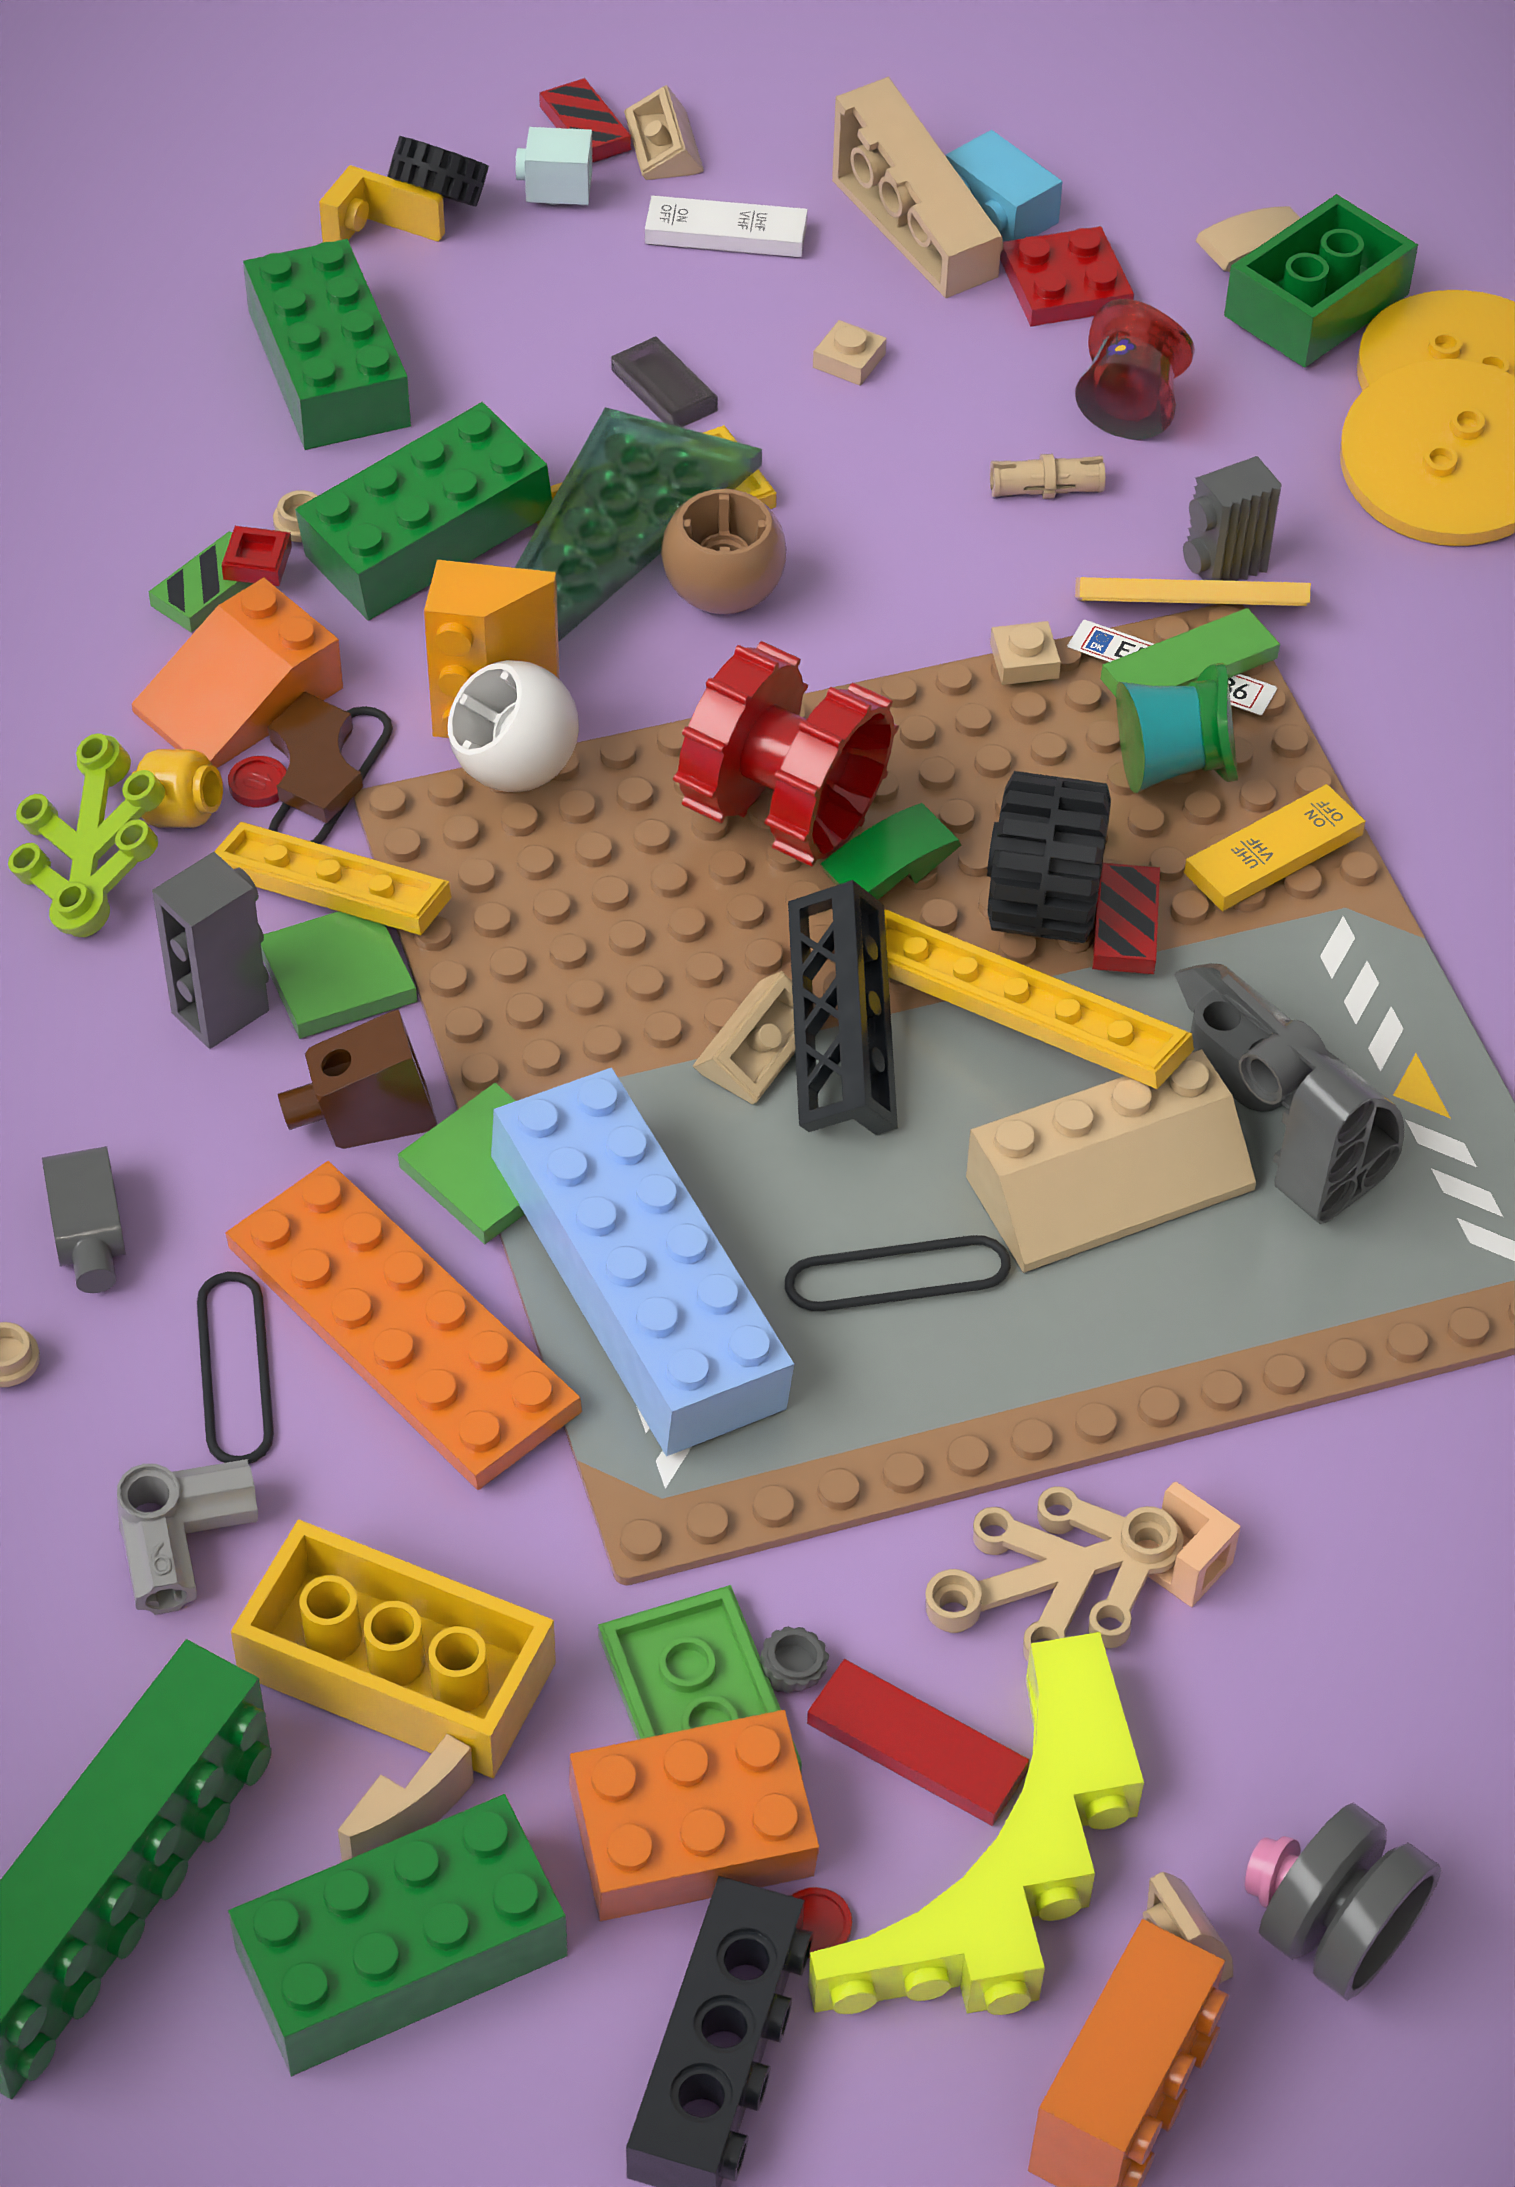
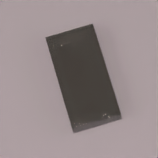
[611,336,718,432]

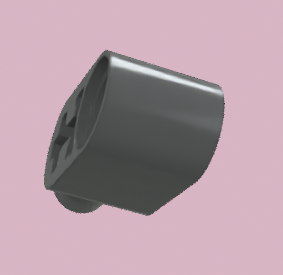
[42,1146,126,1293]

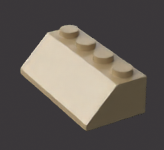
[966,1049,1256,1273]

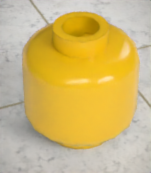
[131,749,223,828]

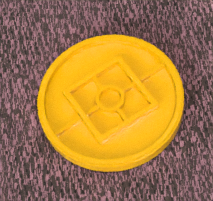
[1357,290,1515,391]
[1340,359,1515,546]

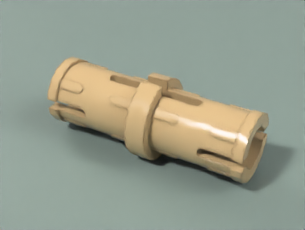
[990,454,1105,499]

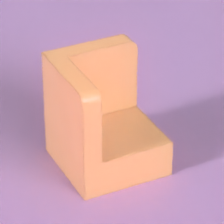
[1137,1482,1241,1608]

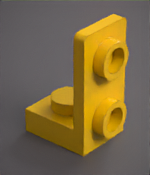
[319,165,445,242]

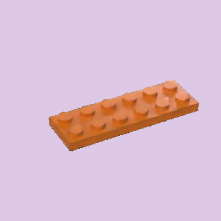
[225,1161,582,1490]

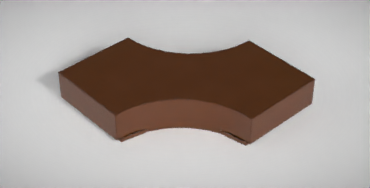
[268,692,363,823]

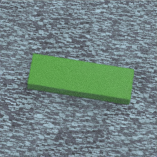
[1100,608,1280,697]

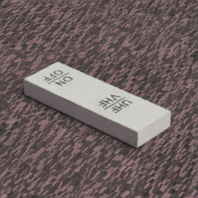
[645,195,807,257]

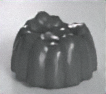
[760,1626,829,1693]

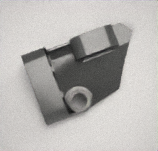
[1174,963,1404,1224]

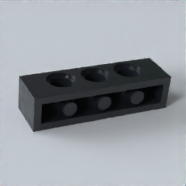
[626,1876,814,2187]

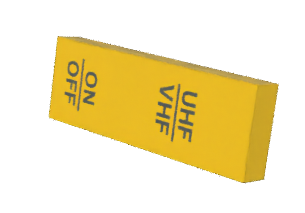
[1184,784,1366,911]

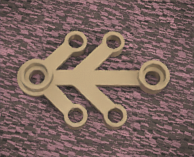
[926,1486,1184,1662]

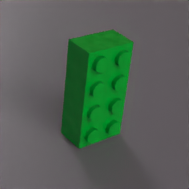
[243,239,411,450]
[295,402,554,621]
[228,1794,568,2076]

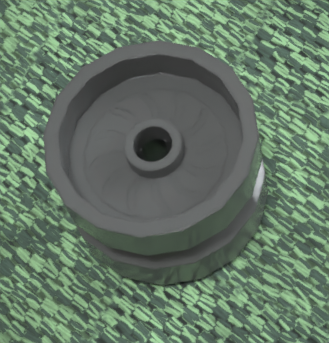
[1258,1802,1442,2001]

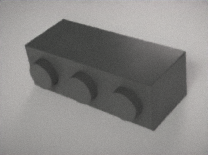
[152,852,269,1049]

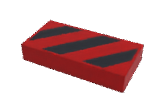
[539,78,631,163]
[1092,863,1160,974]

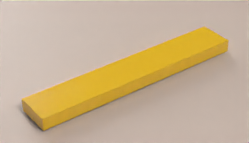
[884,909,1194,1089]

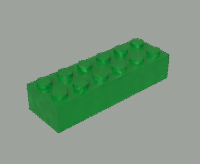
[0,1639,272,2100]

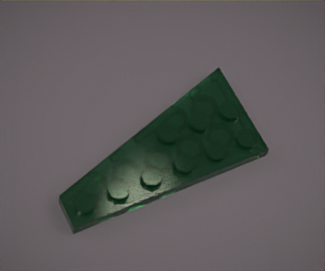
[515,407,762,642]

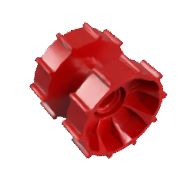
[673,641,899,867]

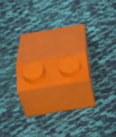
[131,578,343,768]

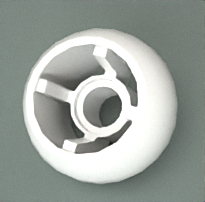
[448,660,579,792]

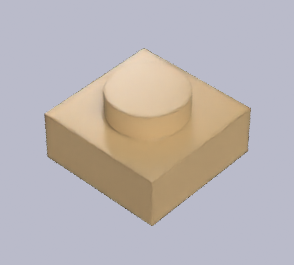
[813,320,887,386]
[990,621,1061,685]

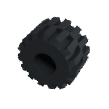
[987,771,1111,943]

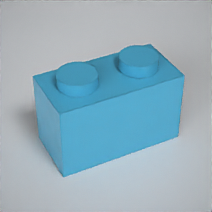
[945,129,1063,242]

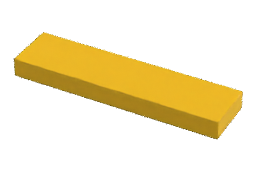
[1075,577,1311,606]
[214,821,452,935]

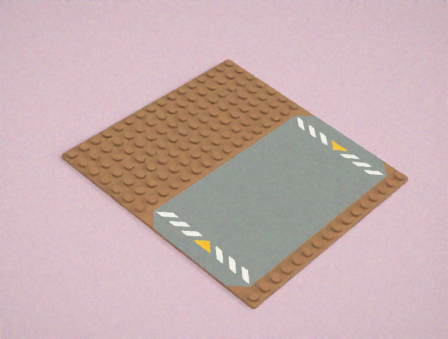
[354,604,1515,1585]

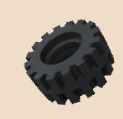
[387,136,489,207]

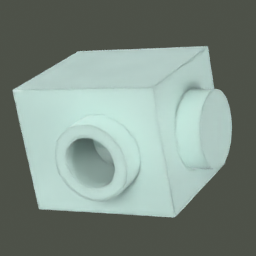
[516,127,593,205]

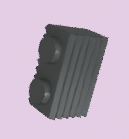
[1183,456,1282,581]

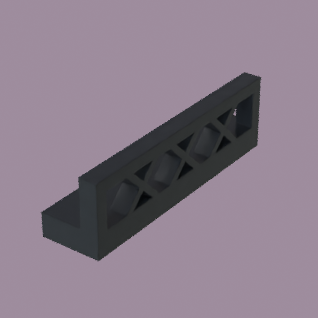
[788,880,898,1135]

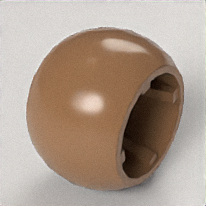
[661,489,787,614]

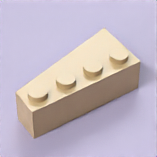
[832,76,1003,299]

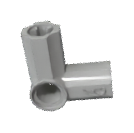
[117,1459,258,1615]

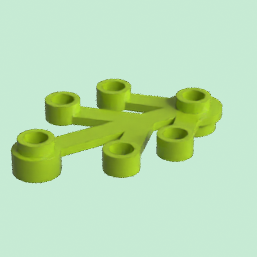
[8,733,165,937]

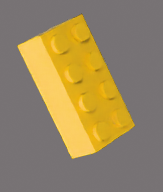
[231,1519,556,1779]

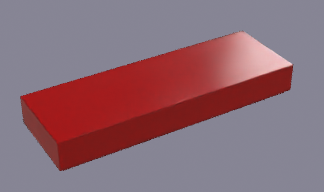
[807,1659,1030,1826]

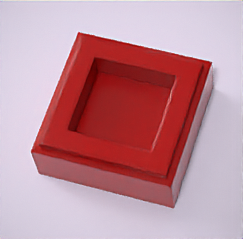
[221,526,292,586]

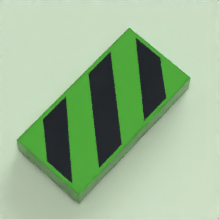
[148,531,254,632]

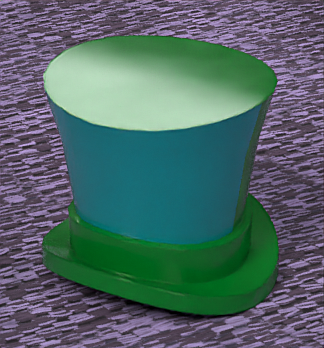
[1116,663,1238,793]

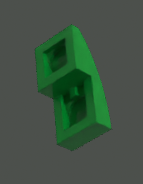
[820,803,961,900]

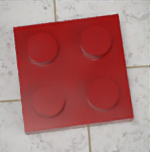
[1000,226,1134,327]

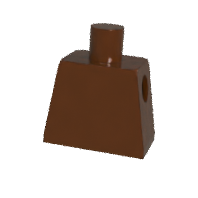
[278,1009,438,1149]

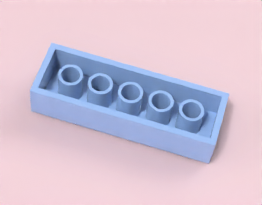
[491,1067,794,1457]

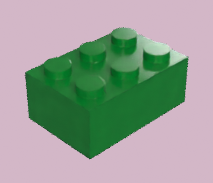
[1224,194,1418,368]

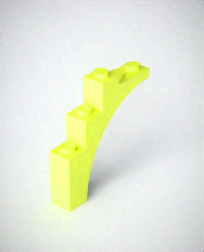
[808,1632,1144,2015]

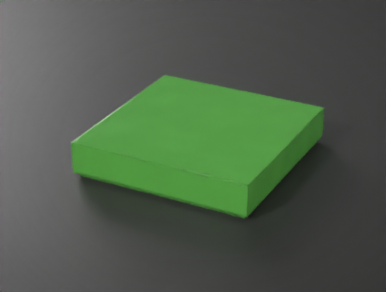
[261,911,417,1039]
[398,1083,525,1244]

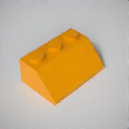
[424,560,560,738]

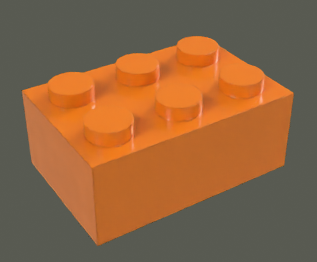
[569,1710,819,1922]
[1028,1919,1229,2187]

